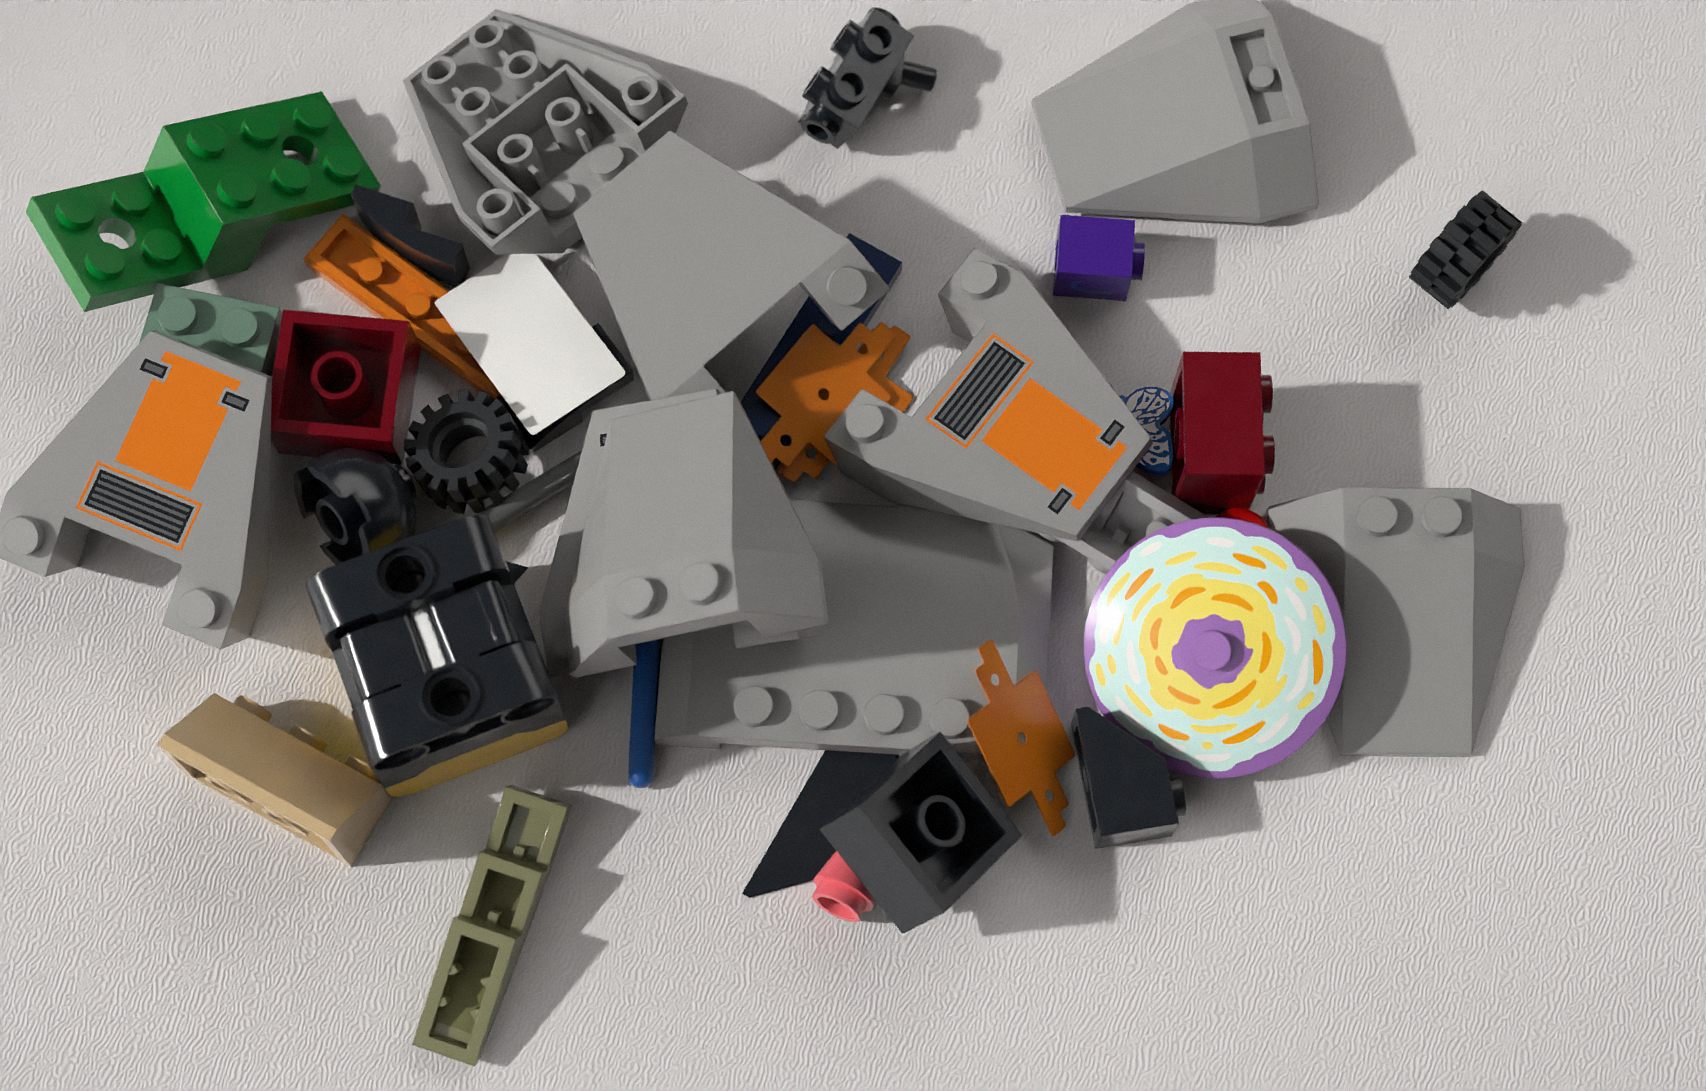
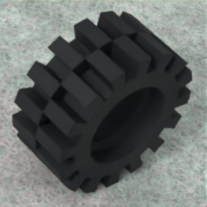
[1409,191,1522,309]
[404,390,529,514]

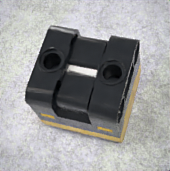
[305,515,568,797]

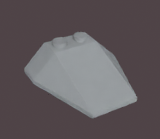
[564,391,828,678]
[1267,487,1524,757]

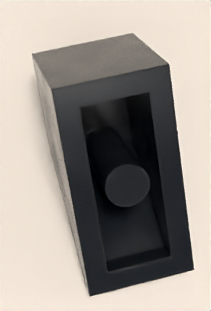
[1071,707,1186,849]

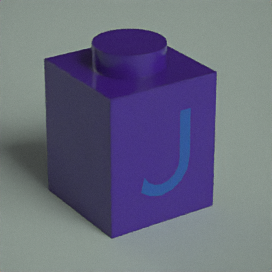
[1052,215,1145,301]

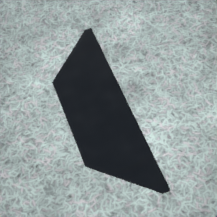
[742,750,896,898]

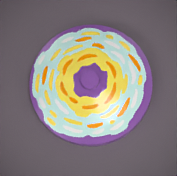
[1084,517,1347,779]

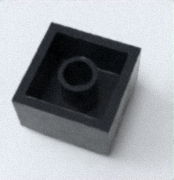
[819,732,1023,934]

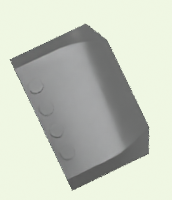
[654,500,1054,766]

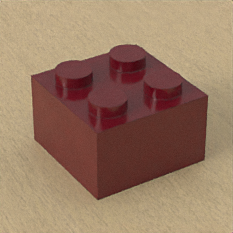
[271,310,421,465]
[1169,351,1275,515]

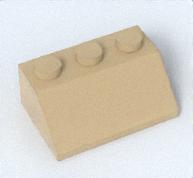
[157,693,392,867]

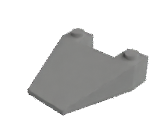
[573,130,890,400]

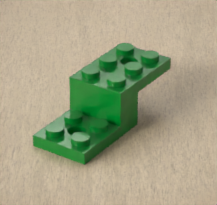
[26,91,381,312]

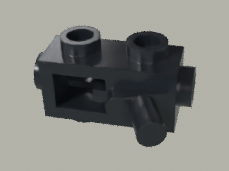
[798,7,937,149]

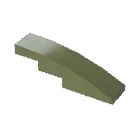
[412,785,572,1067]

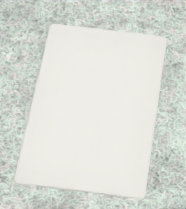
[435,254,625,435]

